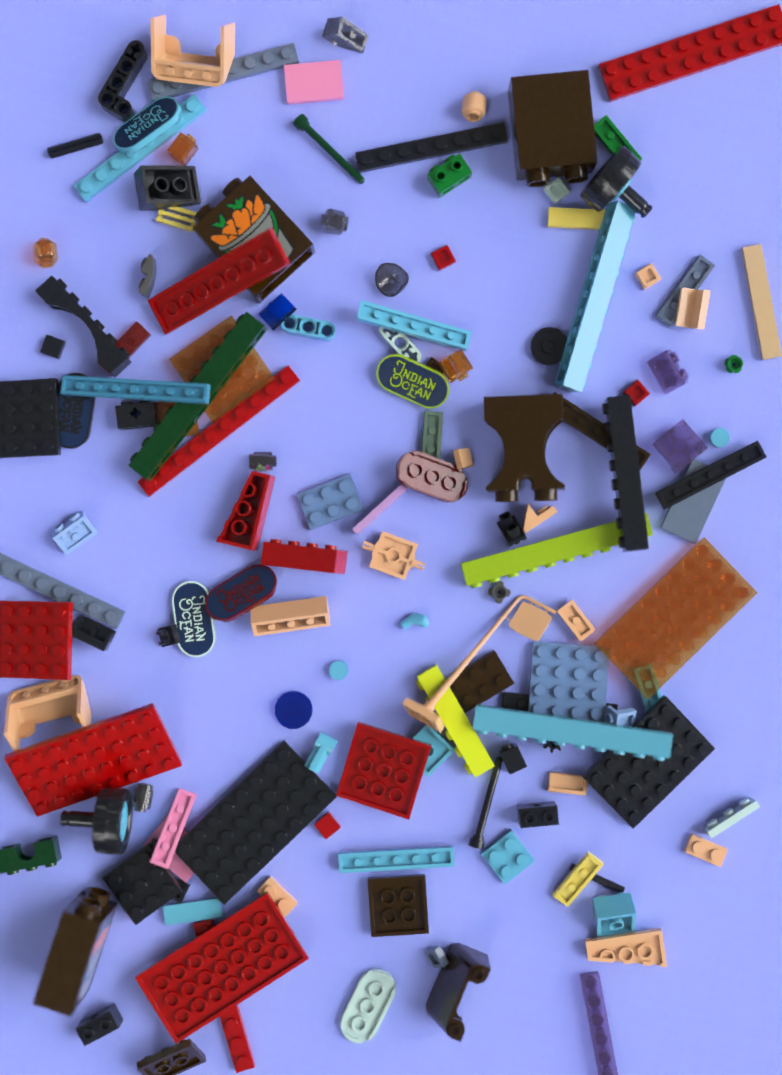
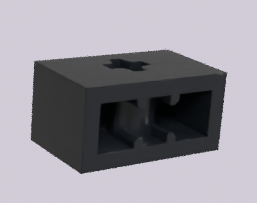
[115,400,159,431]
[516,801,559,828]
[76,1003,123,1046]

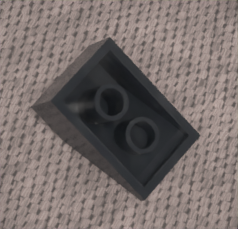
[134,165,201,211]

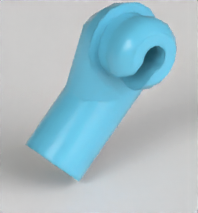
[400,613,429,630]

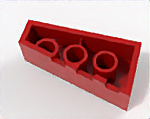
[216,471,275,551]
[261,539,348,574]

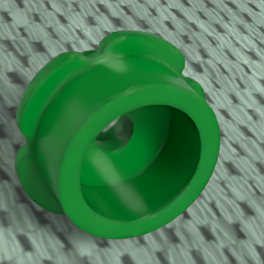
[724,355,743,374]

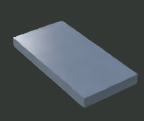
[660,458,726,544]

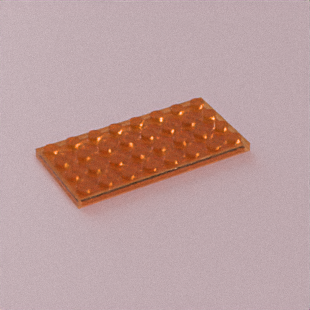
[594,537,758,700]

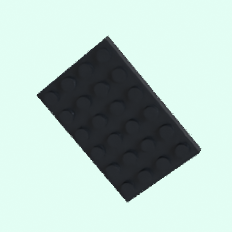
[581,695,715,829]

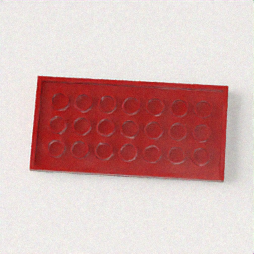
[4,703,182,817]
[135,891,309,1044]

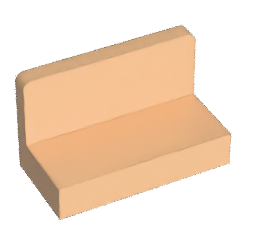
[675,288,710,329]

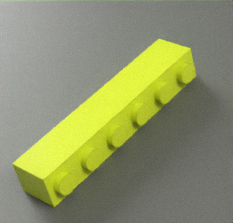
[415,664,495,778]

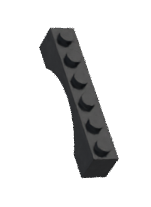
[35,275,132,377]

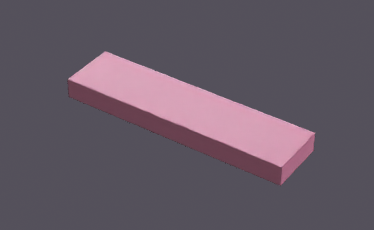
[150,788,197,869]

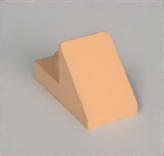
[522,503,557,533]

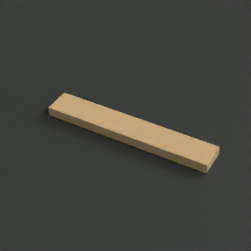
[741,244,782,360]

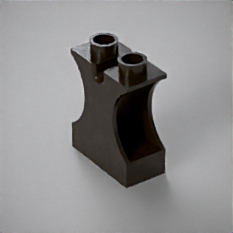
[484,394,565,502]

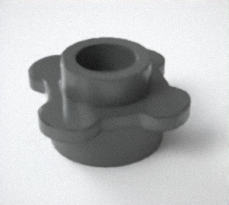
[488,581,511,604]

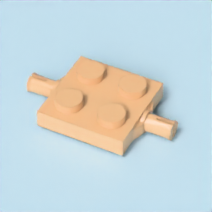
[362,531,425,580]

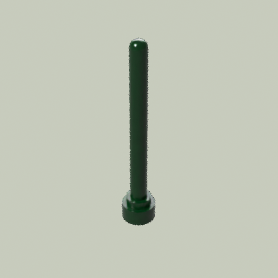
[293,113,365,184]

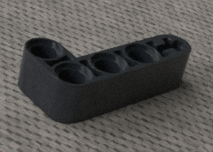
[98,40,148,122]

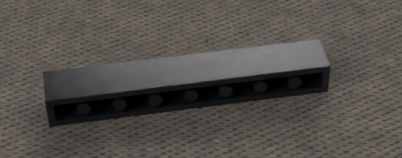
[602,395,649,553]

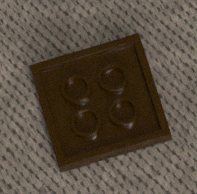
[368,874,429,937]

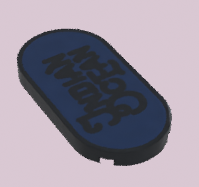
[58,373,96,449]

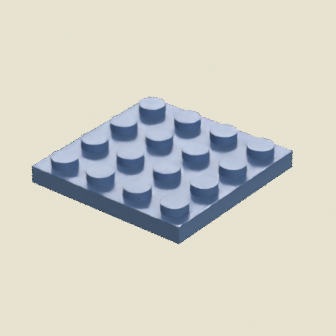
[528,641,610,723]

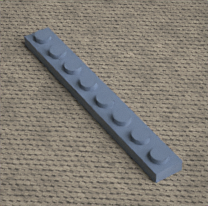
[147,43,299,102]
[0,552,126,629]

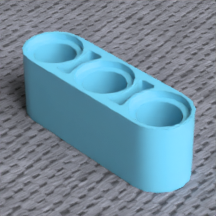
[281,314,336,342]

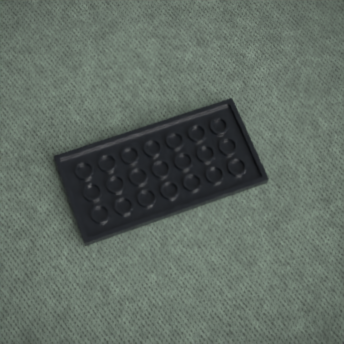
[175,740,337,905]

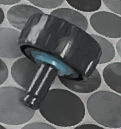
[580,146,653,218]
[60,788,133,854]

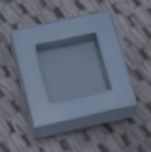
[424,946,449,968]

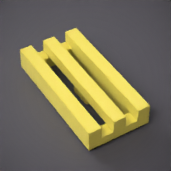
[156,206,197,232]

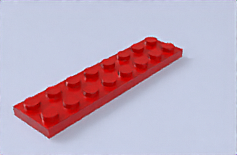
[147,228,290,335]

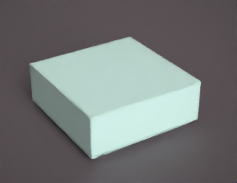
[543,177,570,205]

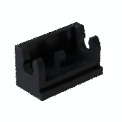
[72,615,117,651]

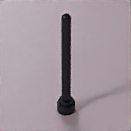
[468,757,503,849]

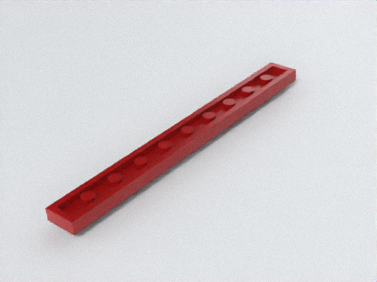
[137,365,300,497]

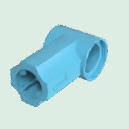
[304,732,338,773]

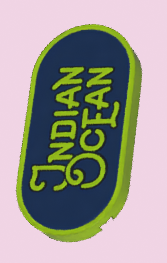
[376,354,450,409]

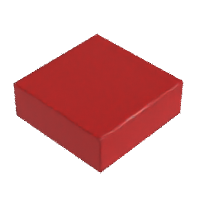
[430,245,456,271]
[622,380,650,407]
[314,812,341,839]

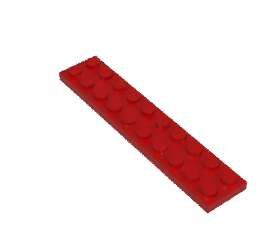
[598,4,782,102]

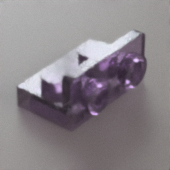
[647,349,689,395]

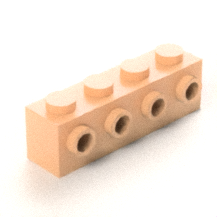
[250,596,330,636]

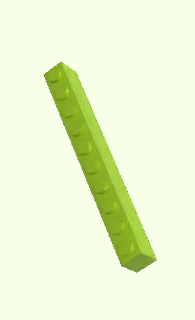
[460,513,653,588]

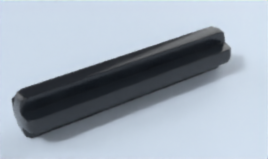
[47,133,103,159]

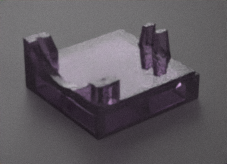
[652,419,708,474]

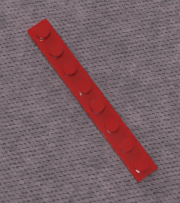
[193,919,255,1073]

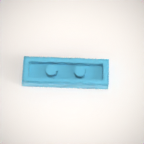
[163,897,223,926]

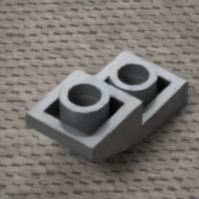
[138,254,157,299]

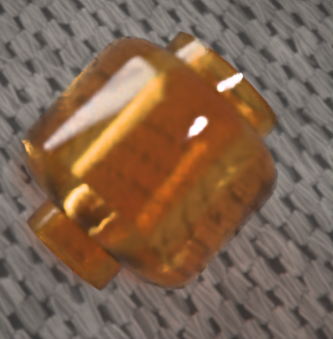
[32,238,59,268]

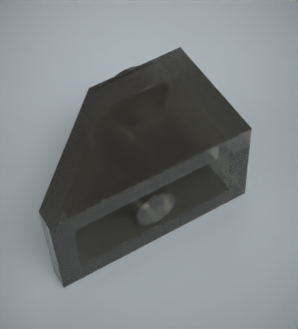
[322,16,369,53]

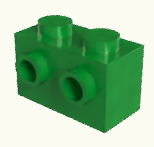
[427,153,472,198]

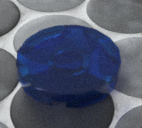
[275,691,313,729]

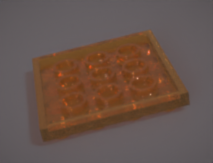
[169,315,275,422]

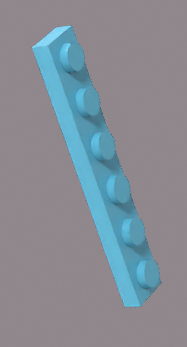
[356,300,472,351]
[338,846,455,873]

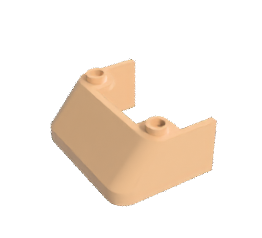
[150,14,235,87]
[4,675,92,751]

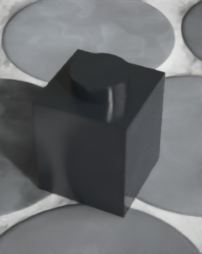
[499,742,527,775]

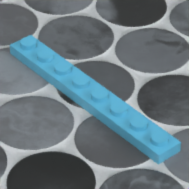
[74,94,207,203]

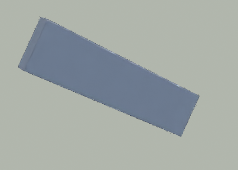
[654,254,716,328]

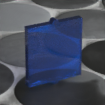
[259,293,297,331]

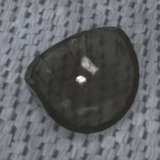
[375,263,409,297]

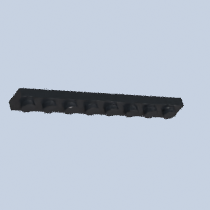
[355,122,508,173]

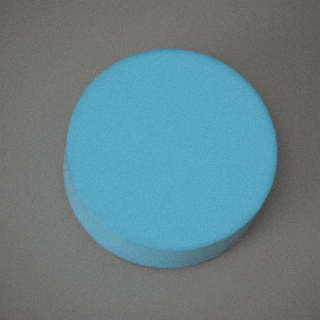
[709,428,730,448]
[329,660,348,680]

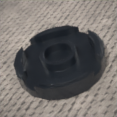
[530,327,567,366]

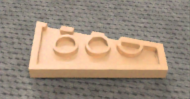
[584,928,667,967]

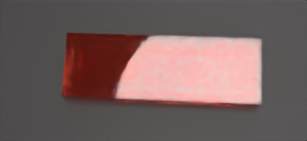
[97,321,151,376]

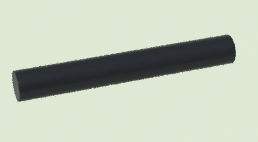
[569,863,625,893]

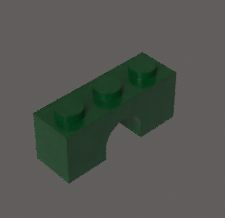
[0,836,62,875]

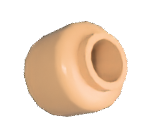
[461,91,487,122]

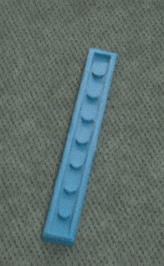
[60,375,211,405]

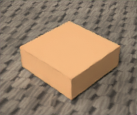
[634,263,661,290]
[453,448,474,469]

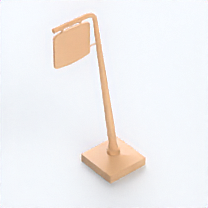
[403,595,556,733]

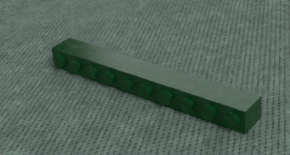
[128,311,268,481]

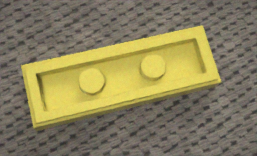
[547,207,605,230]
[552,851,604,907]

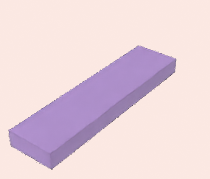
[352,484,408,534]

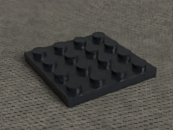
[0,378,61,459]

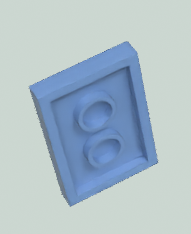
[297,474,364,530]

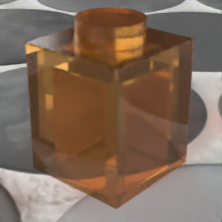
[167,132,199,166]
[439,349,473,383]

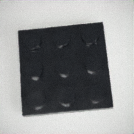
[102,843,183,925]

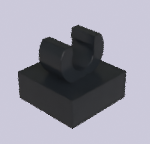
[156,624,181,647]

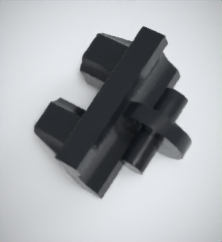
[496,511,527,547]

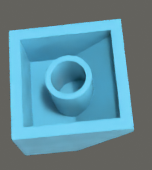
[592,892,636,937]

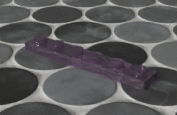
[579,971,618,1075]

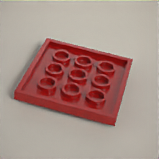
[0,601,73,680]
[336,721,432,820]

